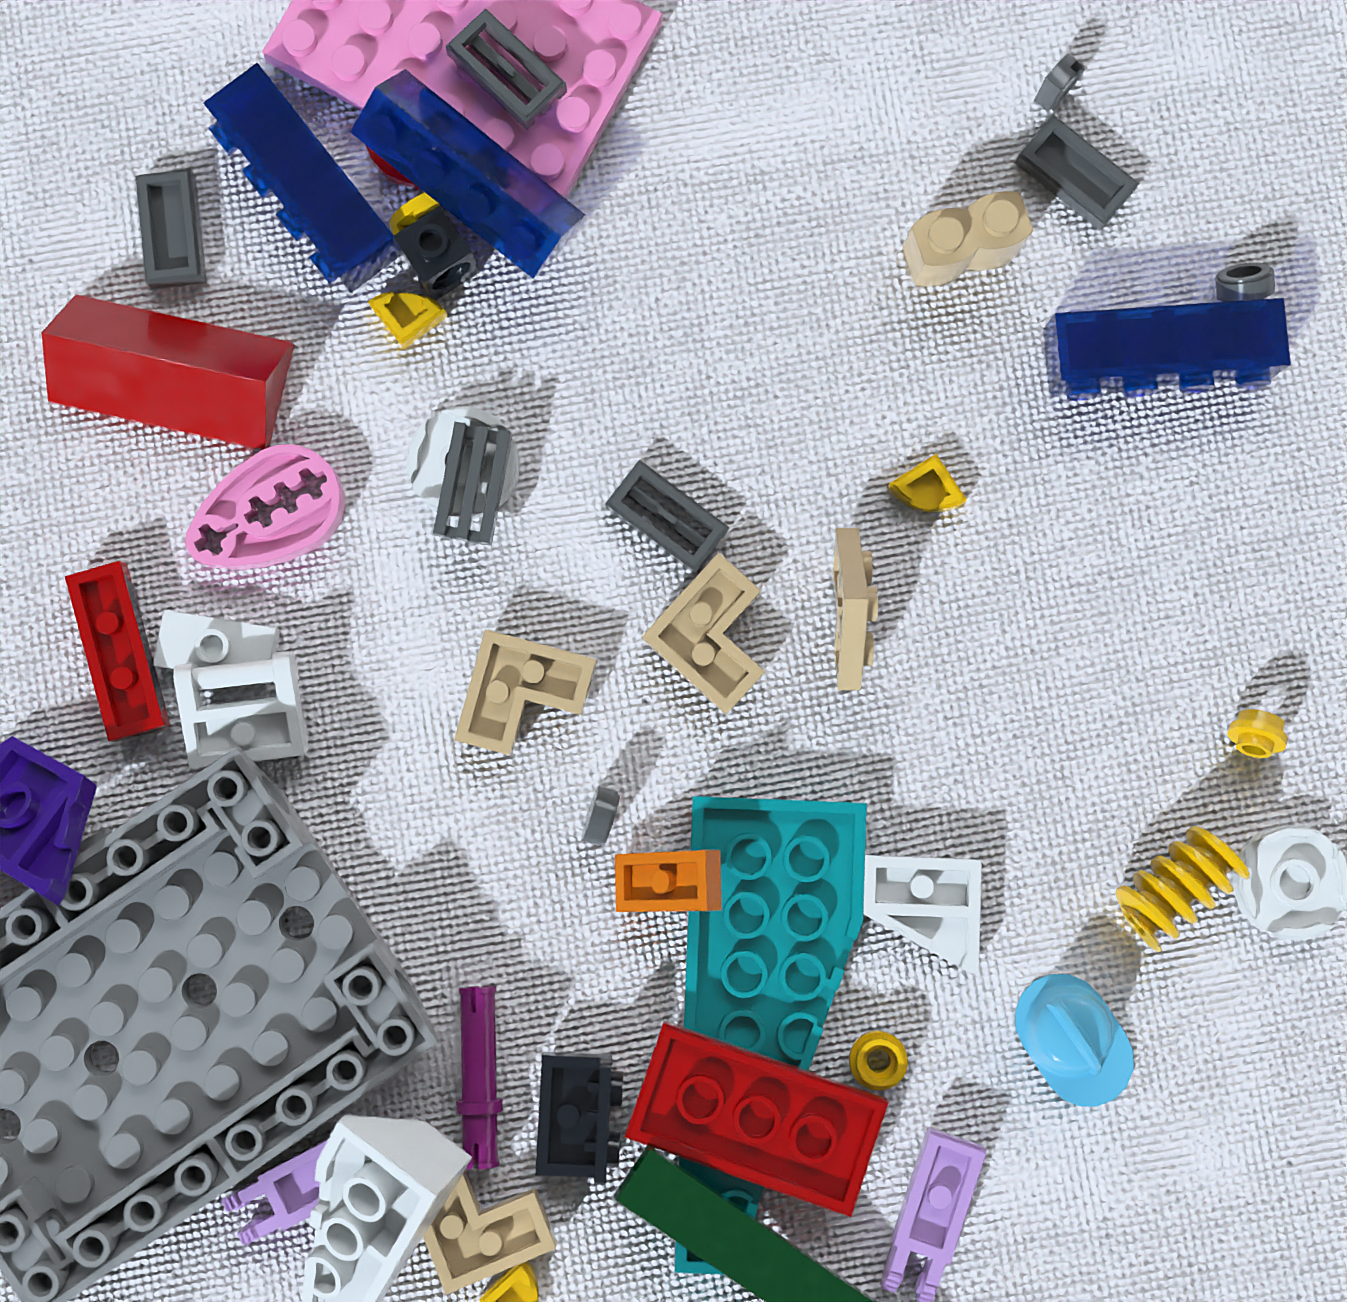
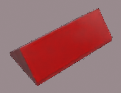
[41,294,295,450]

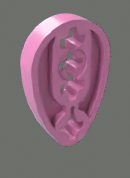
[185,444,345,570]

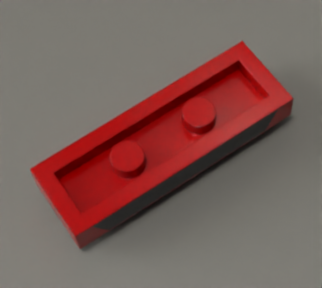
[64,560,171,742]

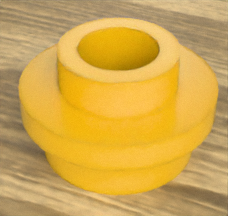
[1227,709,1288,758]
[849,1030,908,1091]

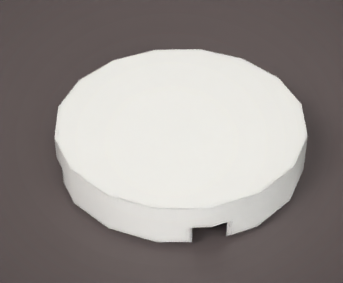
[406,406,520,520]
[1232,825,1347,941]

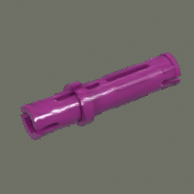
[456,986,503,1169]

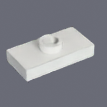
[153,610,280,686]

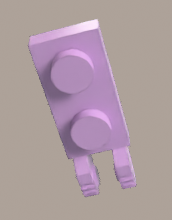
[880,1126,987,1302]
[221,1137,330,1245]

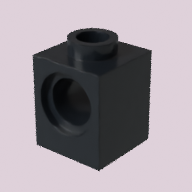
[393,205,480,301]

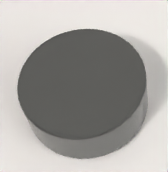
[1215,263,1275,303]
[581,785,620,847]

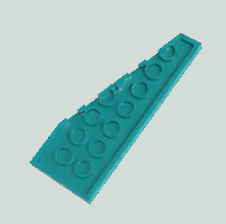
[674,796,867,1275]

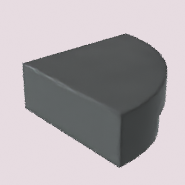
[1034,53,1085,112]

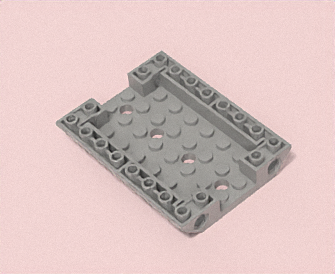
[0,747,439,1302]

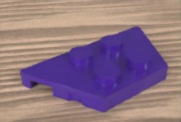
[0,736,97,906]

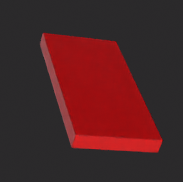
[625,1021,889,1217]

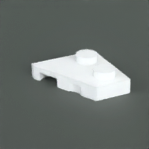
[863,855,982,973]

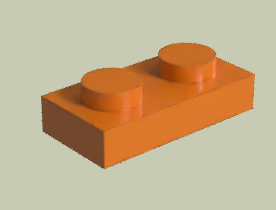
[615,850,722,912]

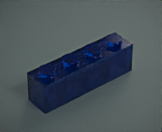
[203,62,402,294]
[350,69,586,279]
[1043,298,1291,401]

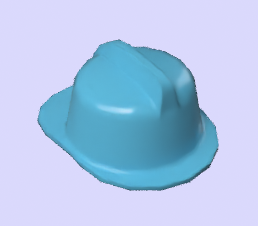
[1015,974,1134,1107]

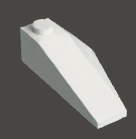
[301,1115,472,1302]

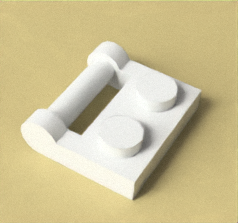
[174,651,308,769]

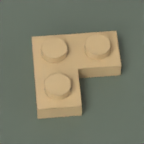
[832,528,878,690]
[642,553,765,715]
[454,629,597,756]
[423,1169,558,1295]

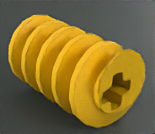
[1115,826,1250,953]

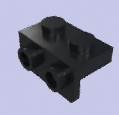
[535,1052,623,1185]

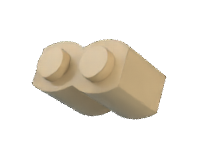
[902,191,1033,287]

